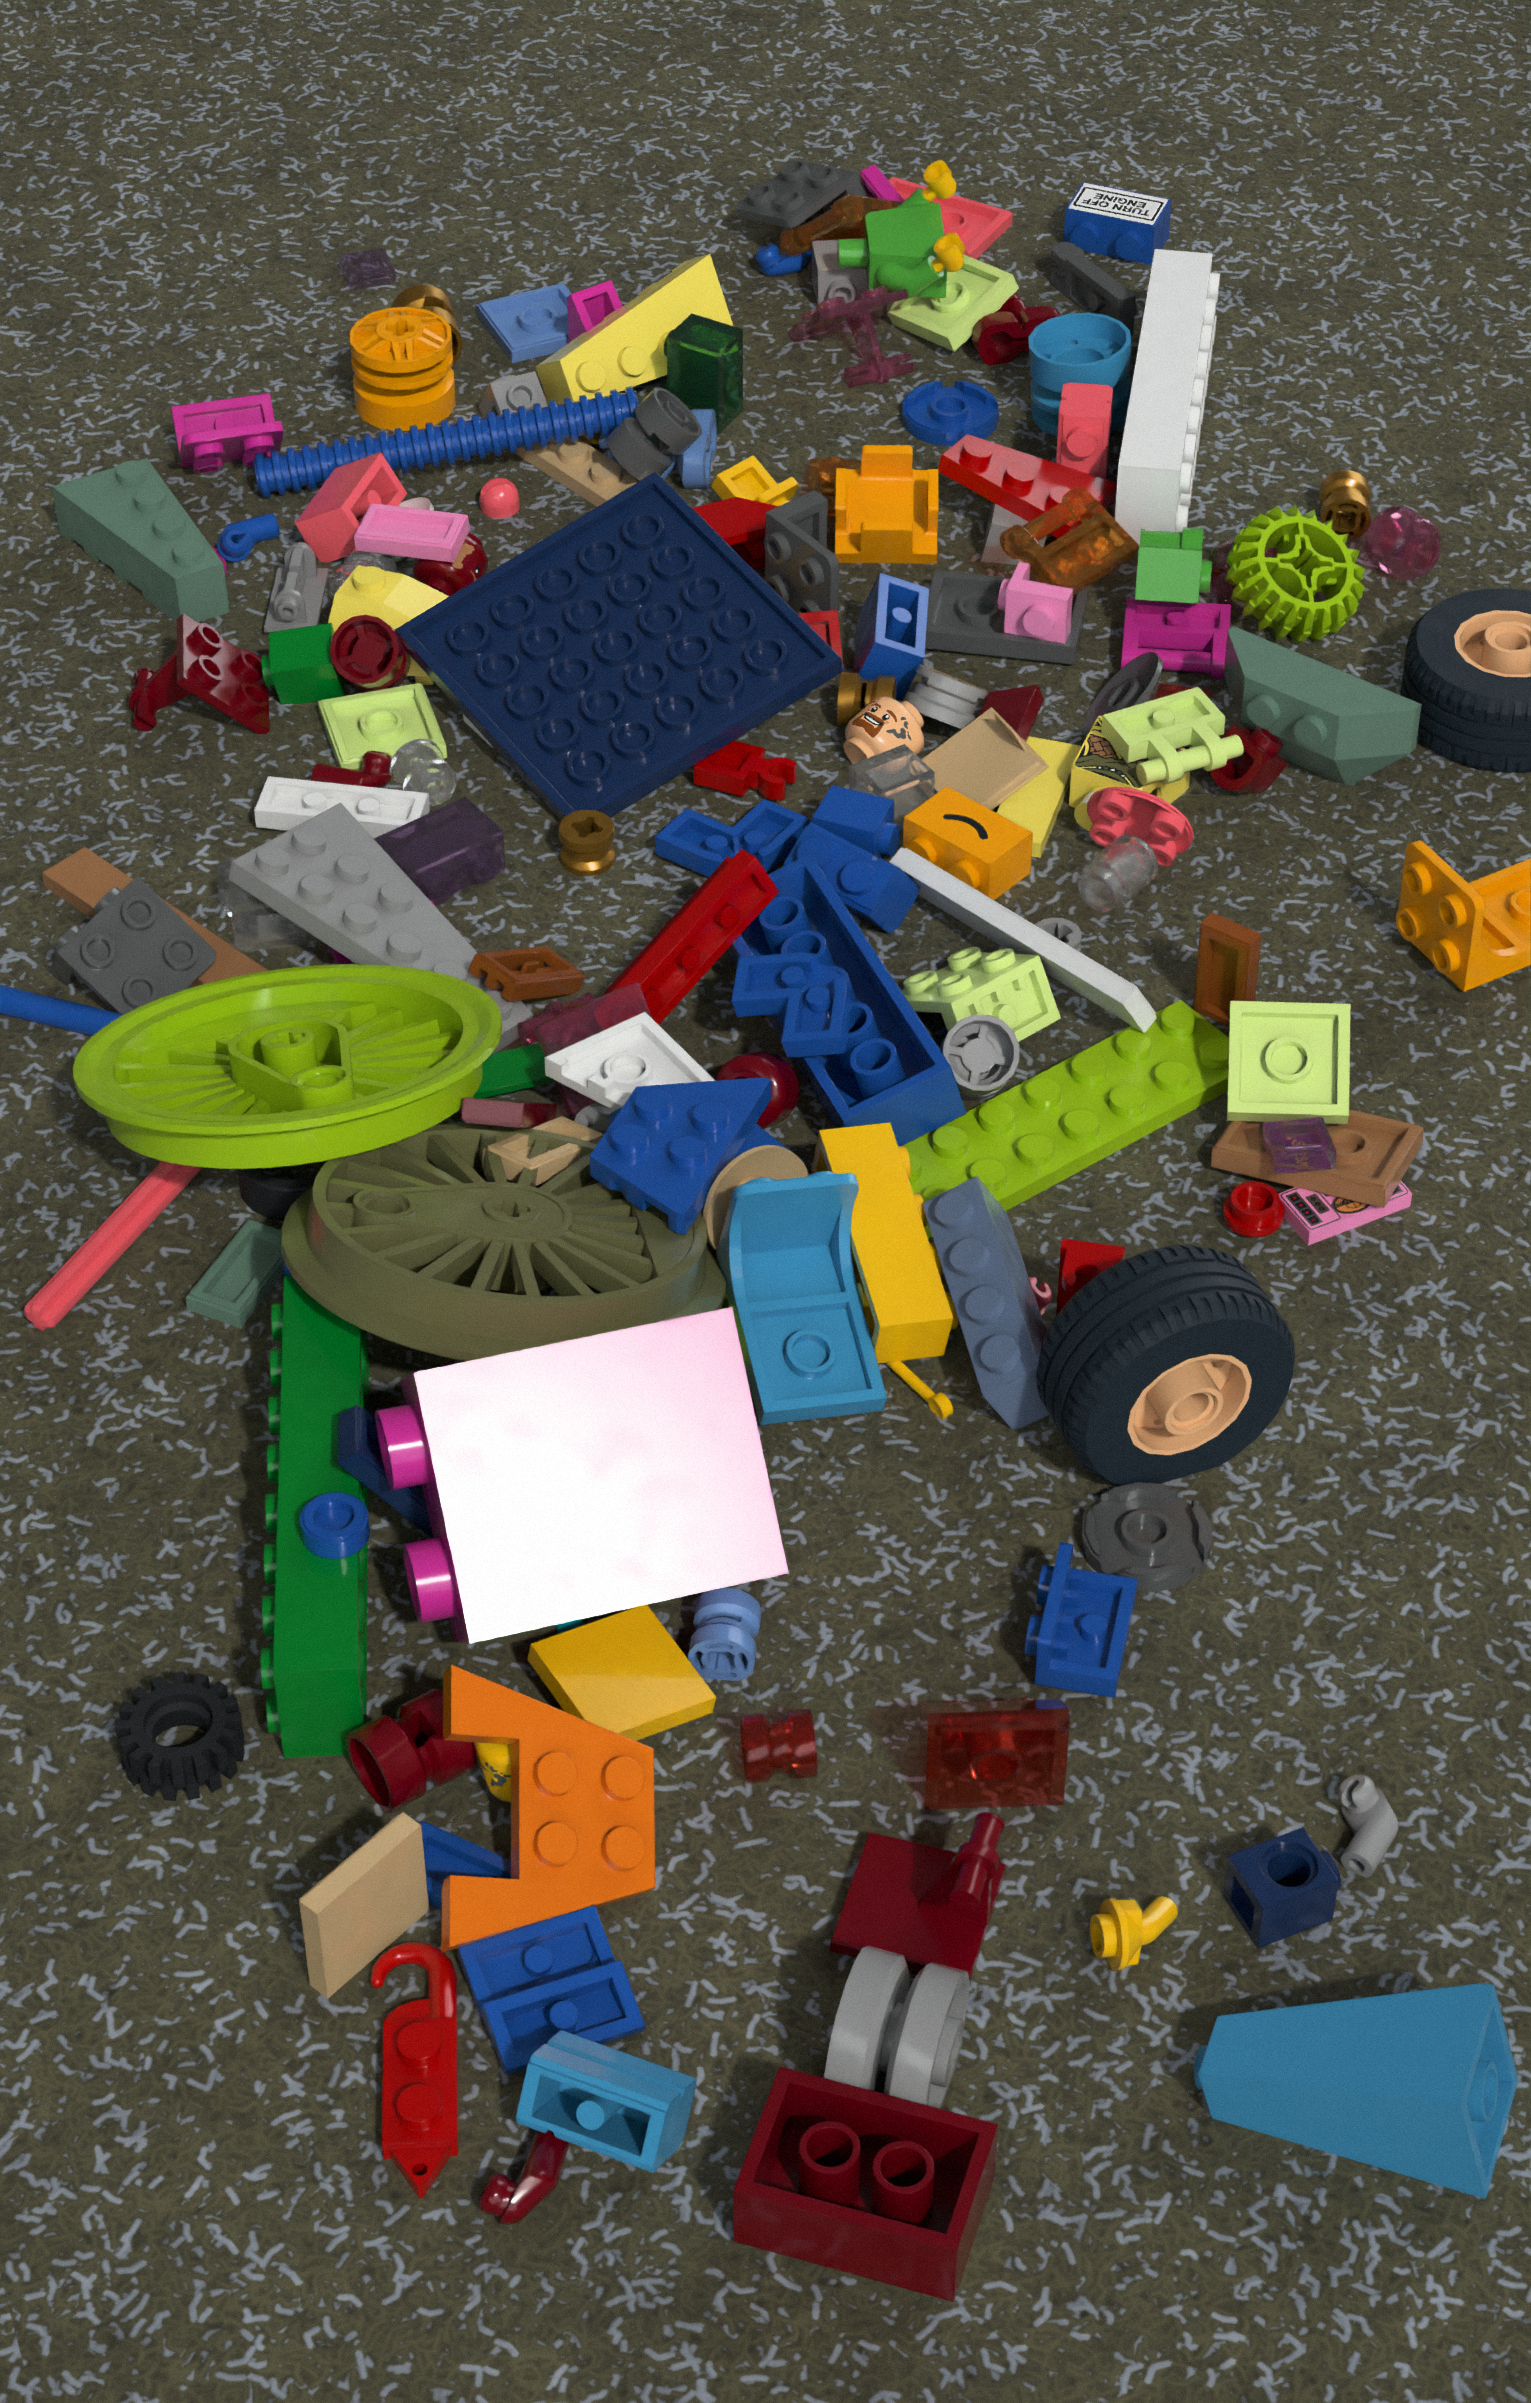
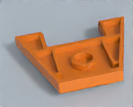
[441,1665,655,1953]

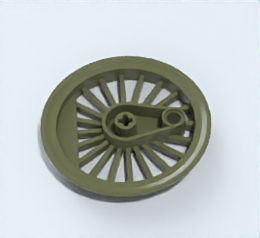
[281,1124,726,1361]

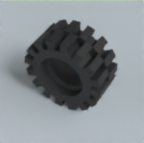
[116,1672,245,1801]

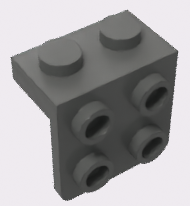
[736,160,871,231]
[764,490,839,613]
[50,876,216,1014]

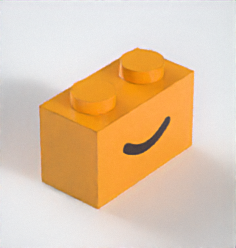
[903,786,1033,900]

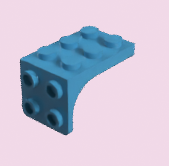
[716,1171,887,1425]

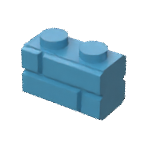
[516,2030,697,2173]

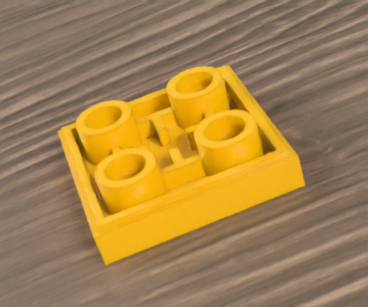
[527,1604,716,1741]

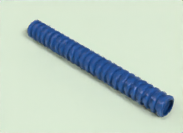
[254,386,639,499]

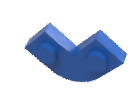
[655,799,810,877]
[731,952,852,1058]

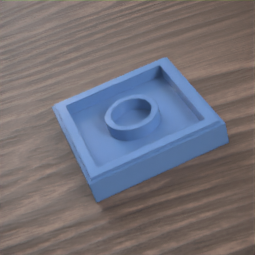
[476,283,572,363]

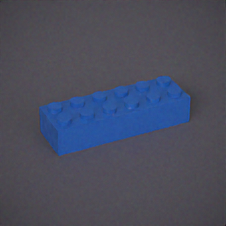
[726,853,967,1146]

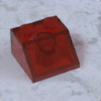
[919,1698,1070,1810]

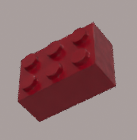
[733,2067,998,2302]

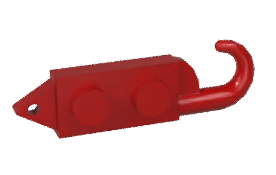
[370,1942,458,2198]

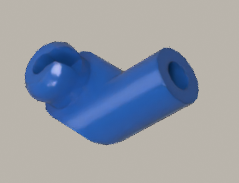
[755,235,815,277]

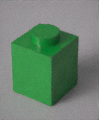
[261,623,345,704]

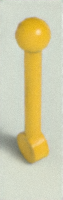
[885,1361,953,1420]

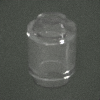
[1078,834,1158,912]

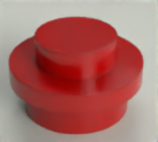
[1223,1181,1285,1237]

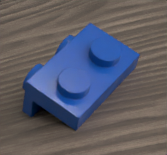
[1025,1542,1138,1698]

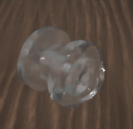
[390,739,457,806]

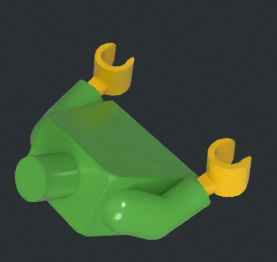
[837,160,966,298]

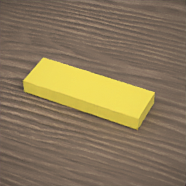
[996,736,1081,858]

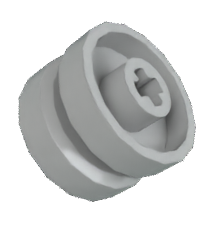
[824,1946,970,2109]

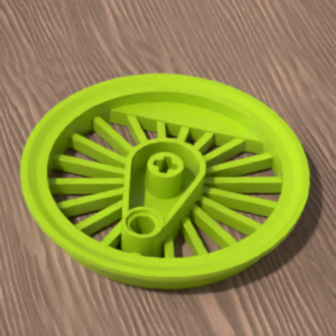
[73,964,502,1169]

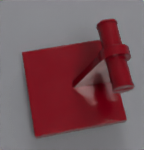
[129,613,270,734]
[830,1812,1006,1982]

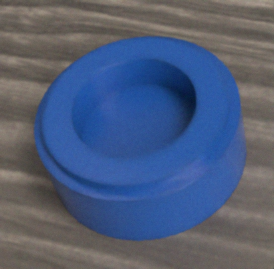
[300,1492,370,1559]

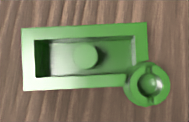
[1135,527,1212,604]

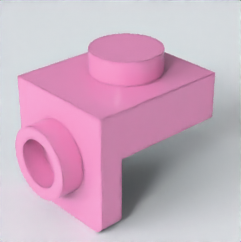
[998,562,1073,644]

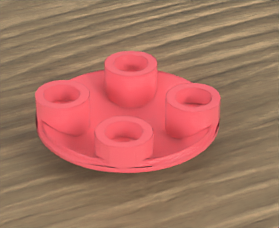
[1087,787,1194,867]

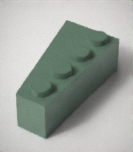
[52,458,230,623]

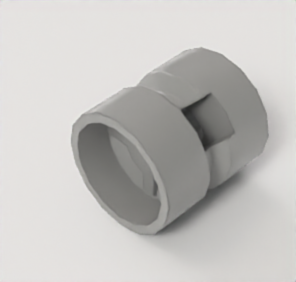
[939,1014,1020,1100]

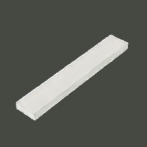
[889,847,1157,1033]

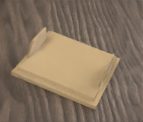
[905,707,1049,810]

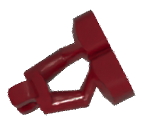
[972,292,1061,366]

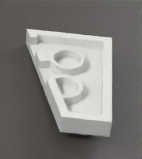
[544,1012,715,1111]

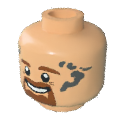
[843,697,924,776]

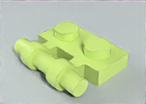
[1101,687,1244,785]

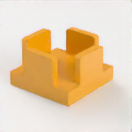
[835,445,939,564]

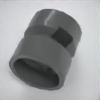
[606,387,702,481]

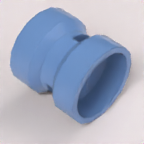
[688,1587,762,1681]

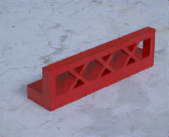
[576,849,779,1037]

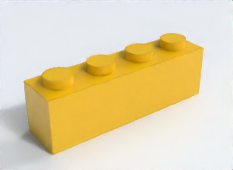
[811,1122,958,1364]

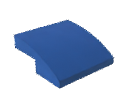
[457,1905,645,2075]

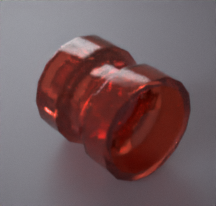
[740,1708,817,1784]

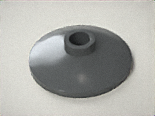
[1082,652,1163,737]

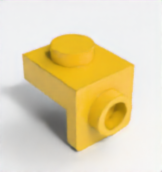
[711,455,799,506]

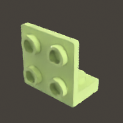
[901,947,1061,1042]

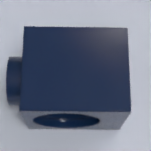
[1223,1827,1341,1949]

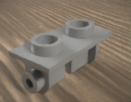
[264,542,329,632]

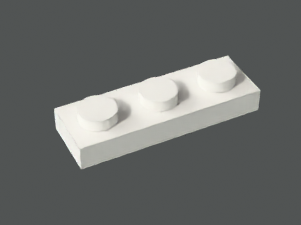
[254,776,430,845]

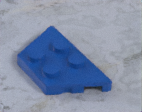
[589,1077,771,1235]

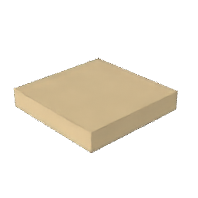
[299,1812,429,1999]

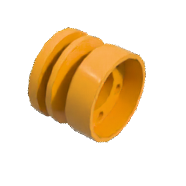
[350,307,456,431]

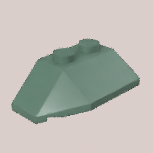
[1224,626,1421,786]

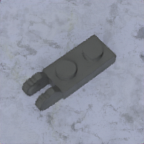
[1049,241,1137,335]

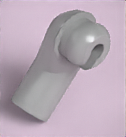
[1338,1775,1399,1878]

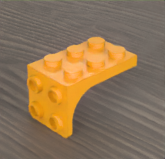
[1396,840,1531,992]

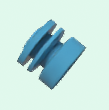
[1028,312,1132,437]

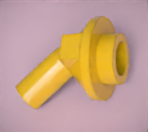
[1090,1896,1178,1971]

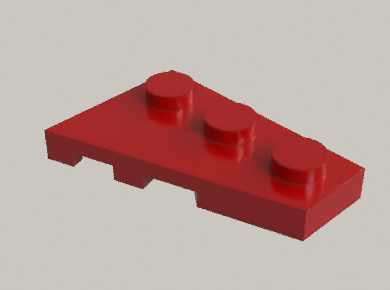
[938,434,1117,543]

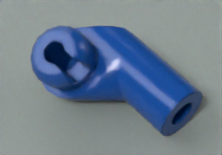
[217,513,280,563]

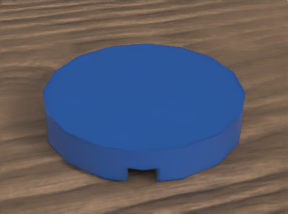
[901,381,999,446]

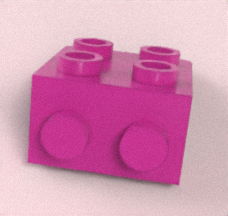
[171,393,284,474]

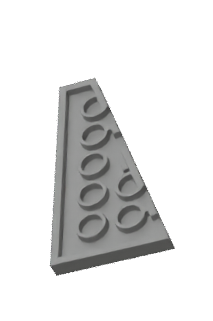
[228,802,533,1053]

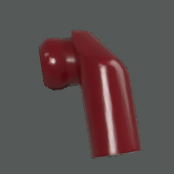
[311,751,393,788]

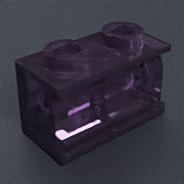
[374,797,505,905]

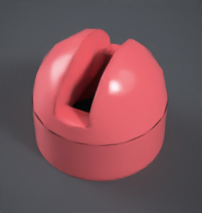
[479,477,520,518]

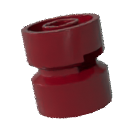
[330,615,411,692]
[346,1689,477,1813]

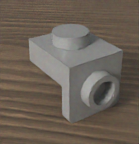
[479,371,548,418]

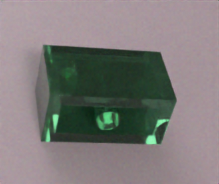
[664,313,743,434]

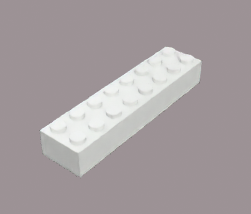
[1113,249,1220,550]

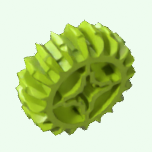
[1225,505,1366,645]

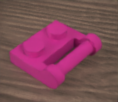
[1121,598,1231,680]

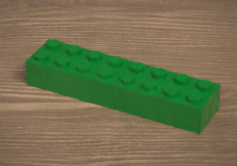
[261,1276,369,1758]

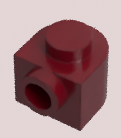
[1210,724,1288,794]

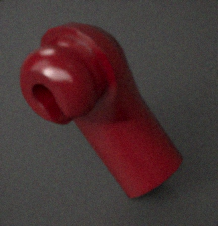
[478,2130,569,2225]

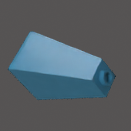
[1194,1983,1519,2199]

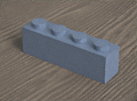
[922,1176,1050,1429]

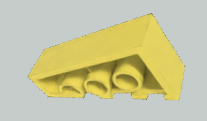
[536,254,740,405]

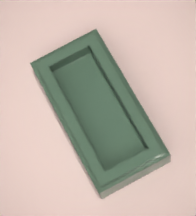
[185,1219,284,1328]

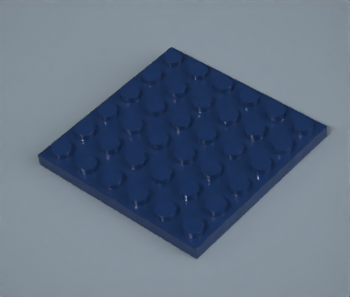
[395,472,843,820]

